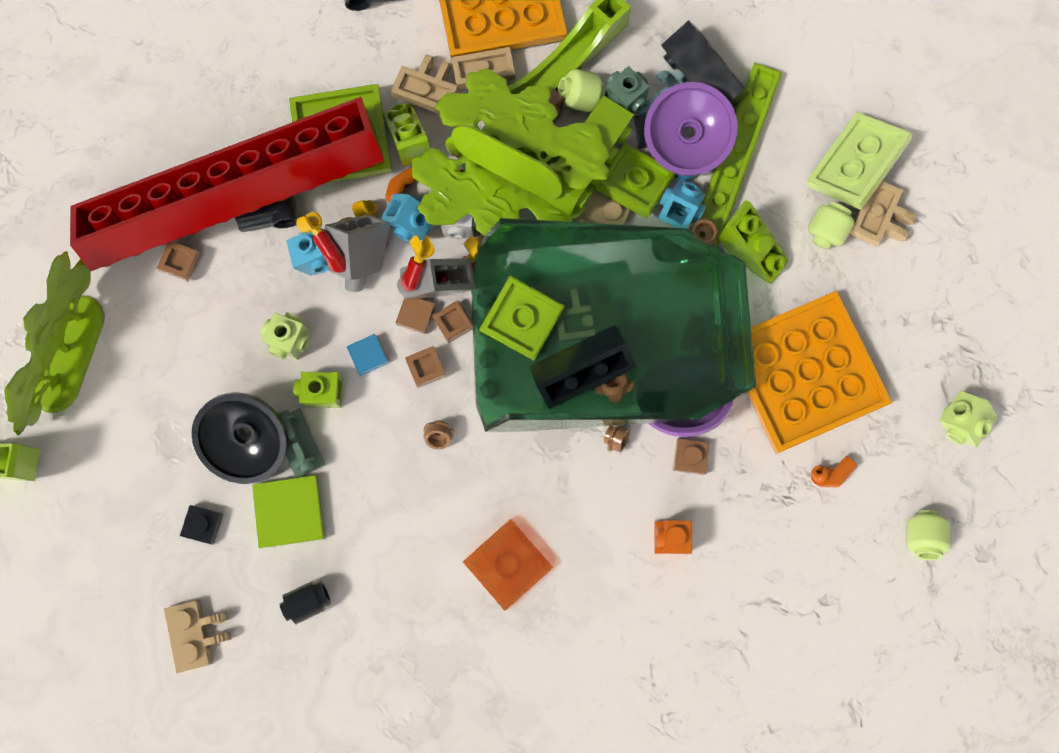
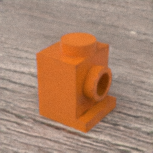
[654,520,692,554]

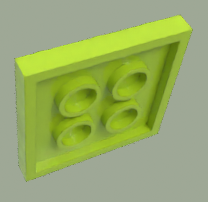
[289,84,392,183]

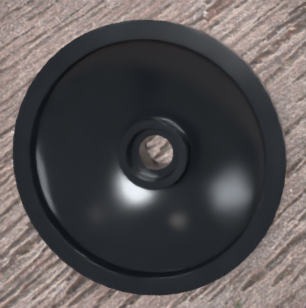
[192,392,288,484]

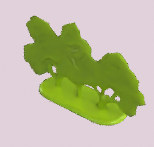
[435,68,610,200]
[412,135,595,242]
[4,251,105,436]

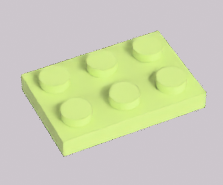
[807,112,912,210]

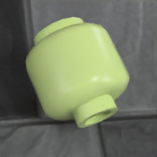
[558,69,605,112]
[808,202,855,250]
[906,510,951,560]

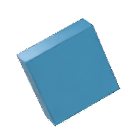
[347,334,389,376]

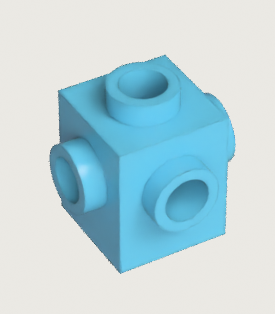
[658,180,706,232]
[381,194,433,242]
[286,227,329,276]

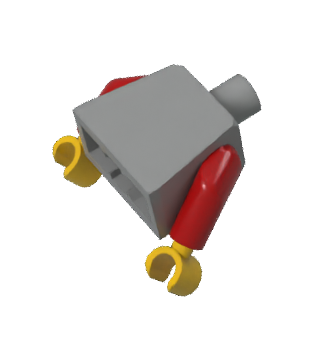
[296,200,390,292]
[397,235,487,299]

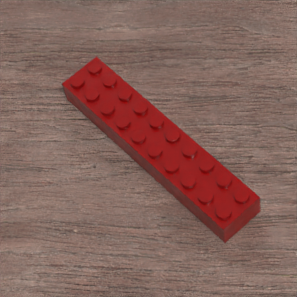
[70,97,385,271]

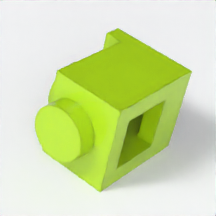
[293,372,343,408]

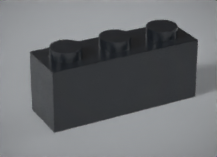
[661,20,750,108]
[529,324,637,409]

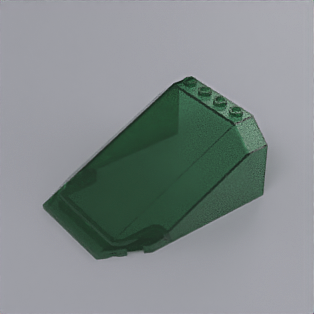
[471,218,756,432]

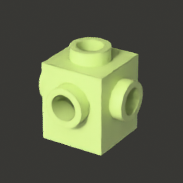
[261,312,311,360]
[939,390,998,447]

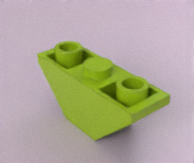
[384,103,430,167]
[719,200,789,284]
[0,443,40,481]

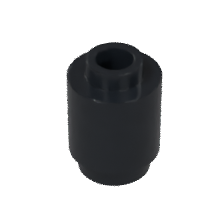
[279,580,331,624]

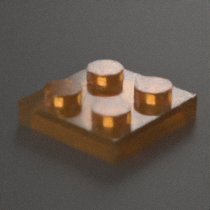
[463,519,553,611]

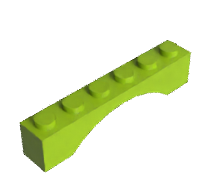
[483,0,631,125]

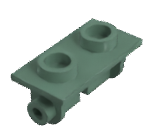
[278,408,326,478]

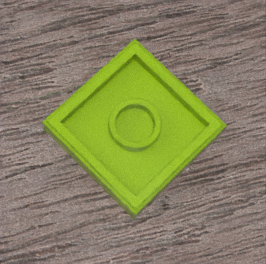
[595,143,676,219]
[479,275,565,361]
[252,475,325,549]

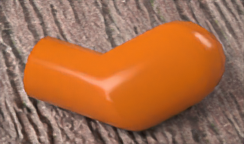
[385,166,417,202]
[811,456,858,488]

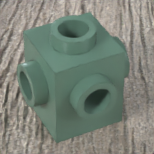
[605,66,650,114]

